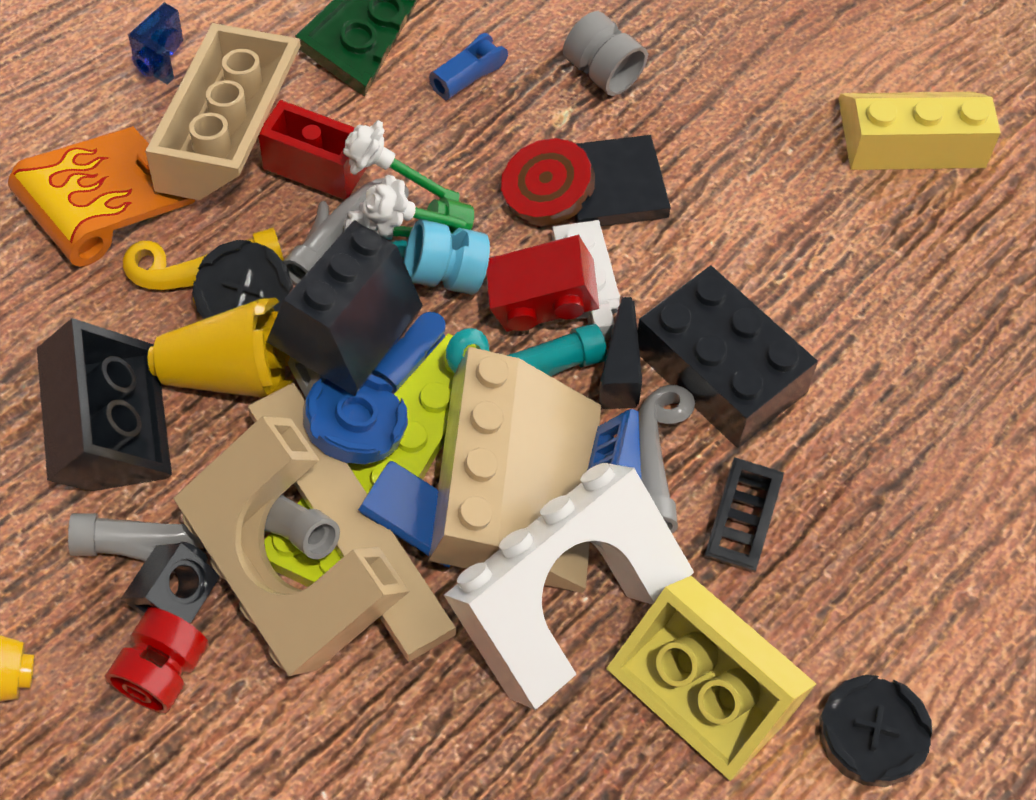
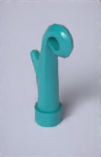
[446,324,607,376]

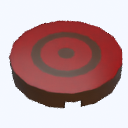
[501,138,595,226]

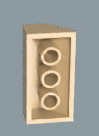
[145,23,301,200]

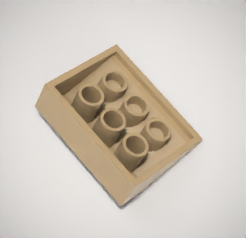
[428,347,601,593]

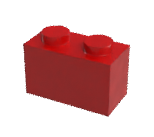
[258,100,367,200]
[487,234,600,332]

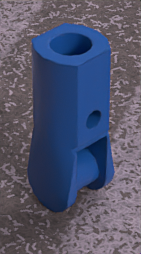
[429,33,508,101]
[372,312,446,394]

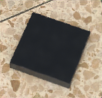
[574,135,671,226]

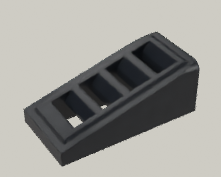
[598,297,642,409]
[704,457,784,573]

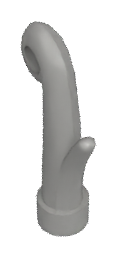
[283,178,409,285]
[639,385,695,533]
[264,494,340,559]
[68,513,204,573]

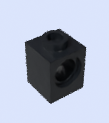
[121,542,220,623]

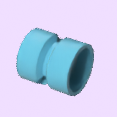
[404,219,490,295]

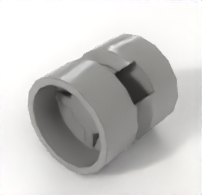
[563,11,648,96]

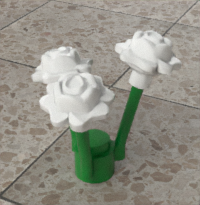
[343,120,474,240]

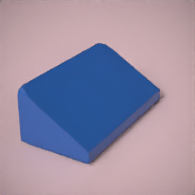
[358,461,451,567]

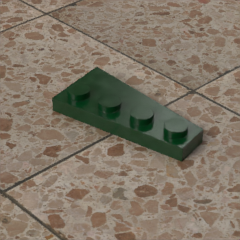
[295,0,418,97]

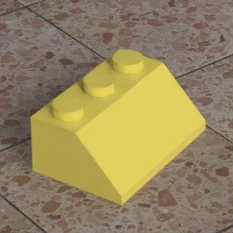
[838,92,1001,170]
[606,576,816,781]

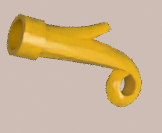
[122,227,284,303]

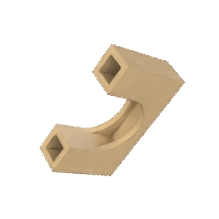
[173,416,410,676]

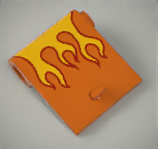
[8,126,195,267]

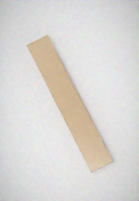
[248,383,456,662]

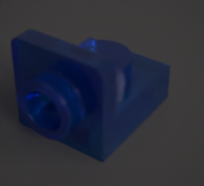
[128,2,184,85]

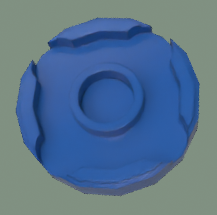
[303,375,408,464]

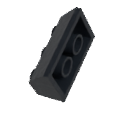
[266,220,423,396]
[37,318,172,491]

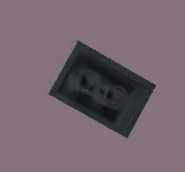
[637,265,818,448]

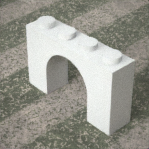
[444,463,694,710]

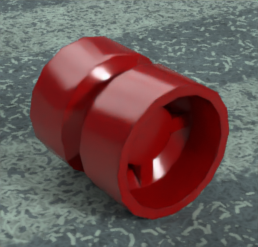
[104,608,209,714]

